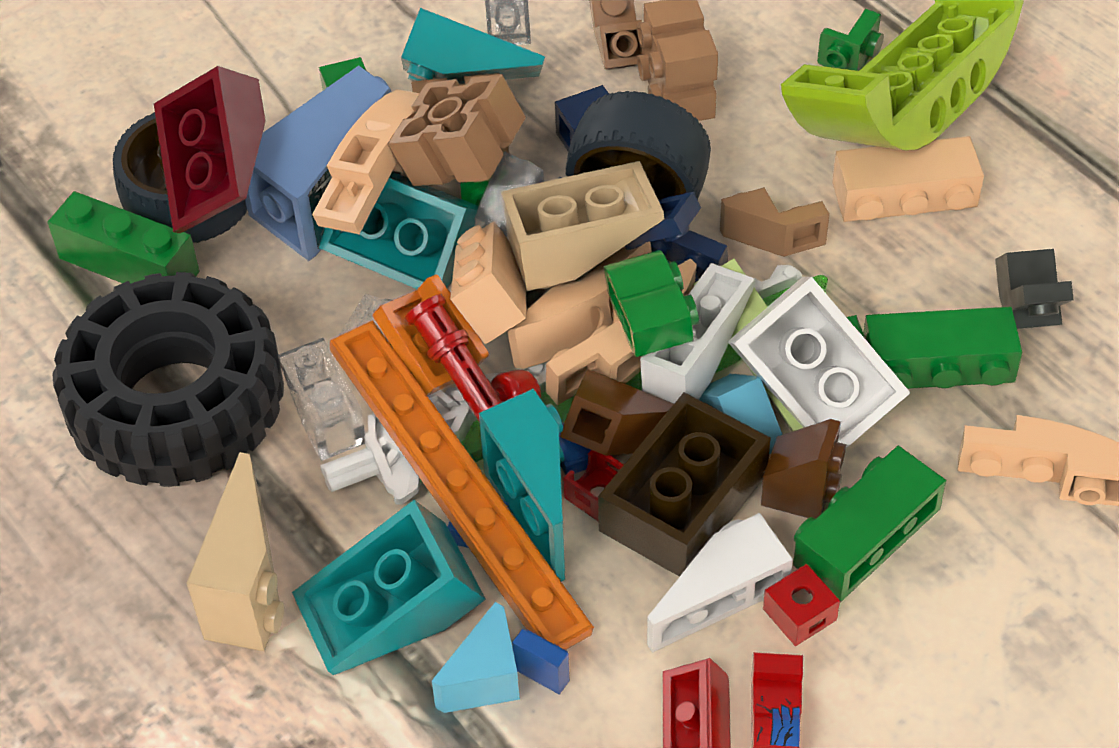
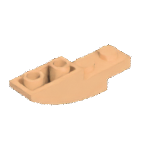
[312,89,420,234]
[507,242,652,369]
[546,258,697,405]
[958,415,1119,506]

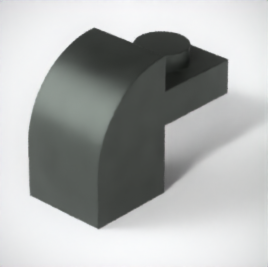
[995,249,1074,329]

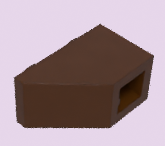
[559,369,674,456]
[761,419,847,519]

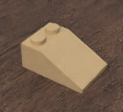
[501,161,664,291]
[187,452,284,652]

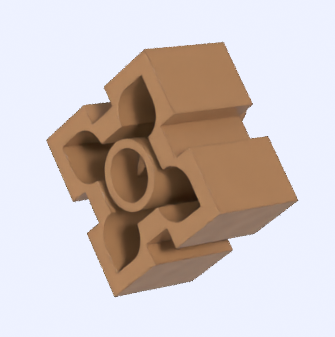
[637,0,718,121]
[388,74,526,186]

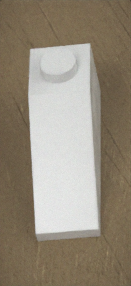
[640,263,755,403]
[647,513,793,653]

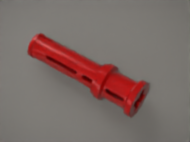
[404,294,502,423]

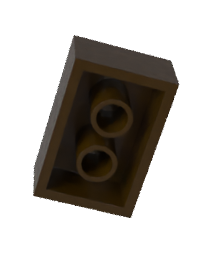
[598,392,771,577]

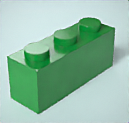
[47,191,200,284]
[863,307,1023,389]
[793,445,946,603]

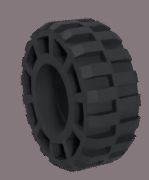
[52,272,284,487]

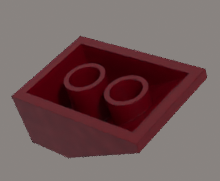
[153,66,266,233]

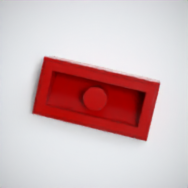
[663,658,731,748]

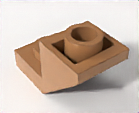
[589,0,643,69]
[720,187,830,257]

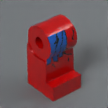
[751,652,803,748]

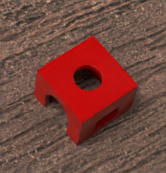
[563,450,624,522]
[763,564,840,647]

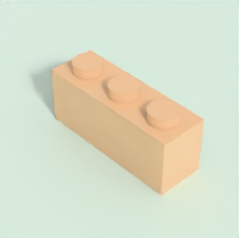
[832,136,984,222]
[450,221,526,345]

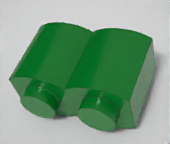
[604,250,699,357]

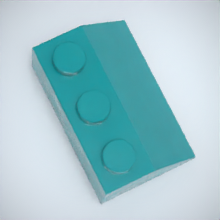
[319,172,488,289]

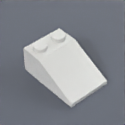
[728,277,910,448]

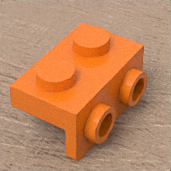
[372,274,489,396]

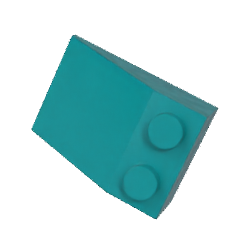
[401,8,546,84]
[479,389,565,581]
[292,500,486,675]

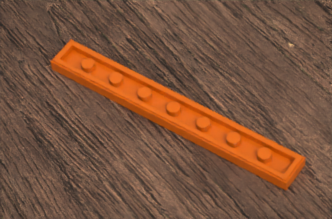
[330,320,594,650]

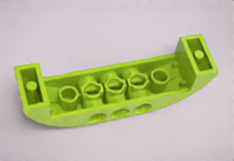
[781,0,1024,150]

